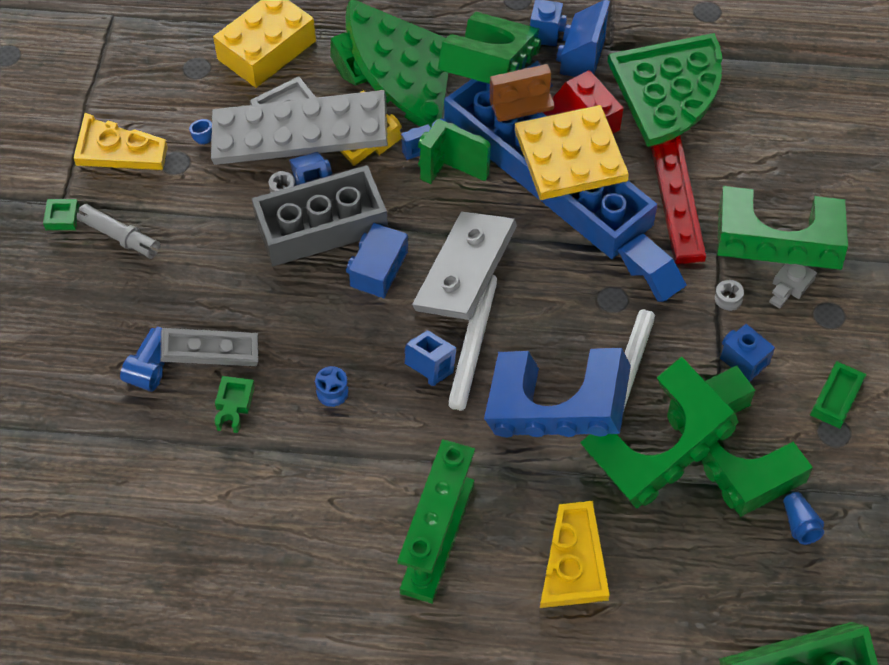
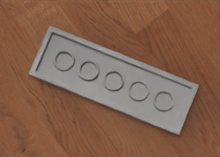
[211,90,388,165]

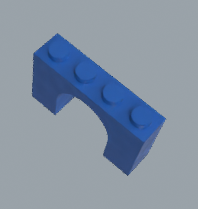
[484,348,631,438]

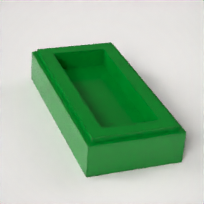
[810,361,866,429]

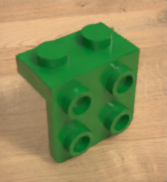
[418,119,491,184]

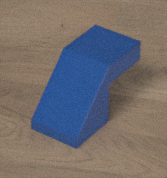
[617,233,687,302]

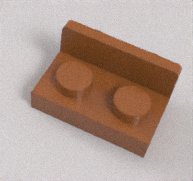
[489,64,554,122]

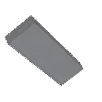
[160,328,258,366]

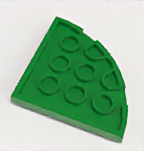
[345,0,449,128]
[607,33,722,147]

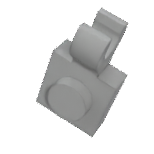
[769,263,817,309]

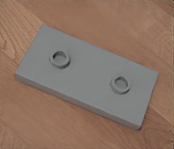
[412,211,517,320]

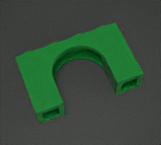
[438,12,541,84]
[717,186,848,270]
[580,356,739,509]
[667,366,813,517]

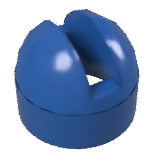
[189,119,212,145]

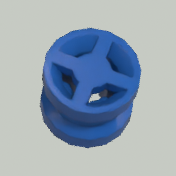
[315,366,349,407]

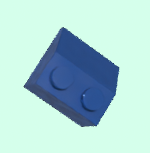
[556,0,610,77]

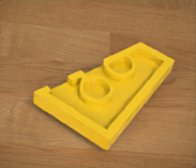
[74,113,168,170]
[540,501,610,608]

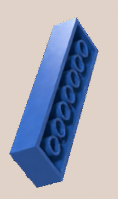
[444,79,657,259]

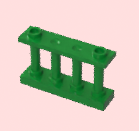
[397,439,475,604]

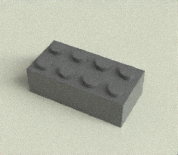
[251,165,388,267]

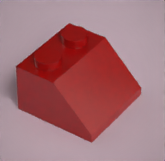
[542,70,624,134]

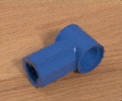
[120,326,165,392]

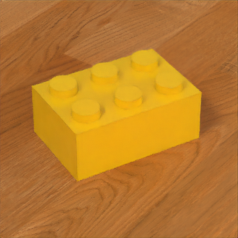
[213,0,316,88]

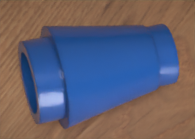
[783,492,824,545]

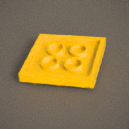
[515,105,629,200]

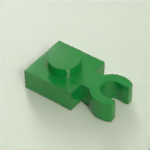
[215,376,255,433]

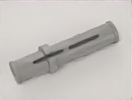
[77,204,160,259]

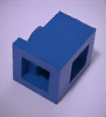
[405,330,456,386]

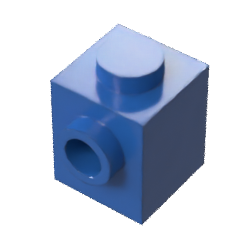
[530,0,567,47]
[289,152,332,185]
[720,324,775,382]

